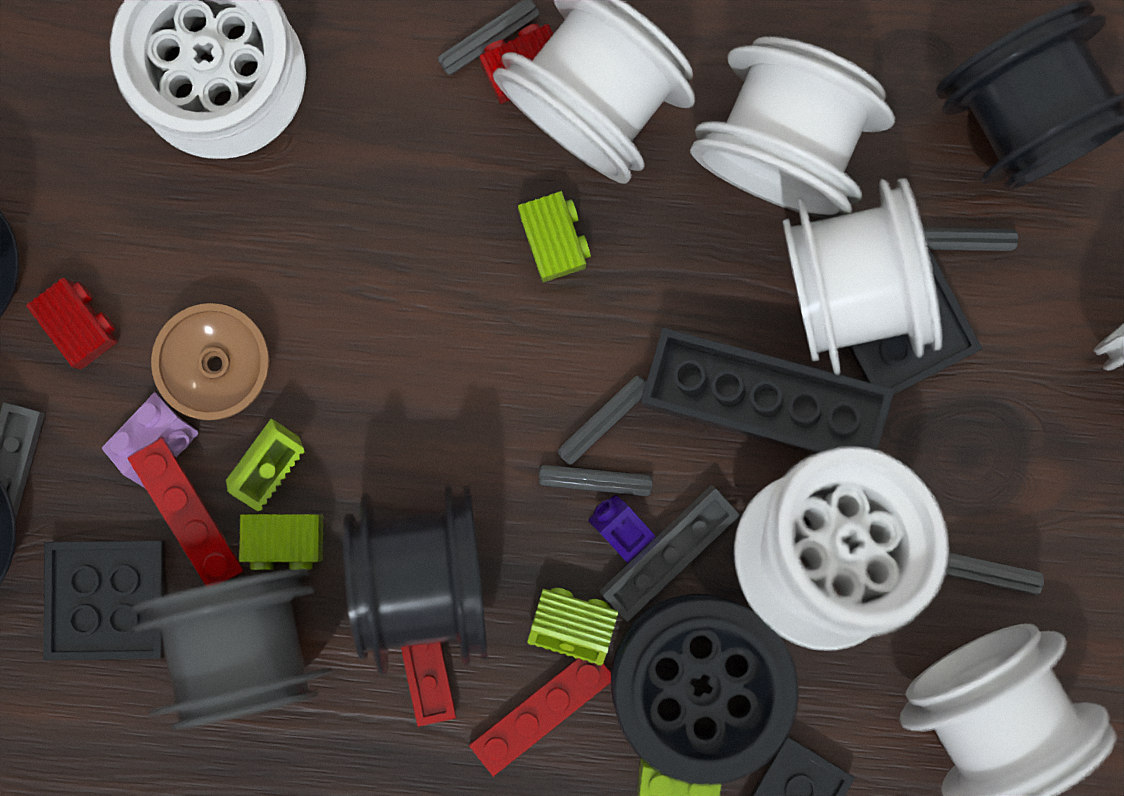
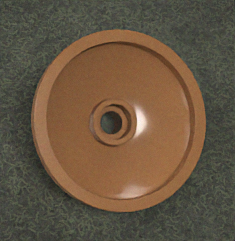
[151,303,270,420]

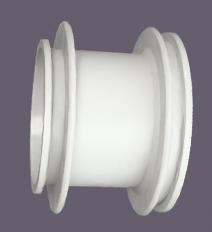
[111,0,306,159]
[493,0,695,184]
[690,37,895,219]
[783,178,942,375]
[735,448,948,650]
[900,624,1116,796]

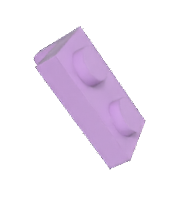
[101,392,198,488]

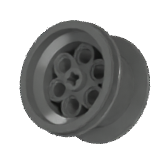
[132,569,333,730]

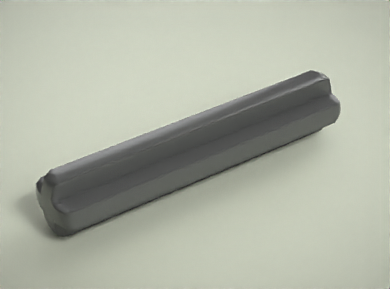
[438,0,540,75]
[921,227,1018,251]
[557,375,646,465]
[538,465,653,496]
[944,553,1044,595]

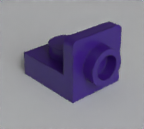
[588,495,656,563]

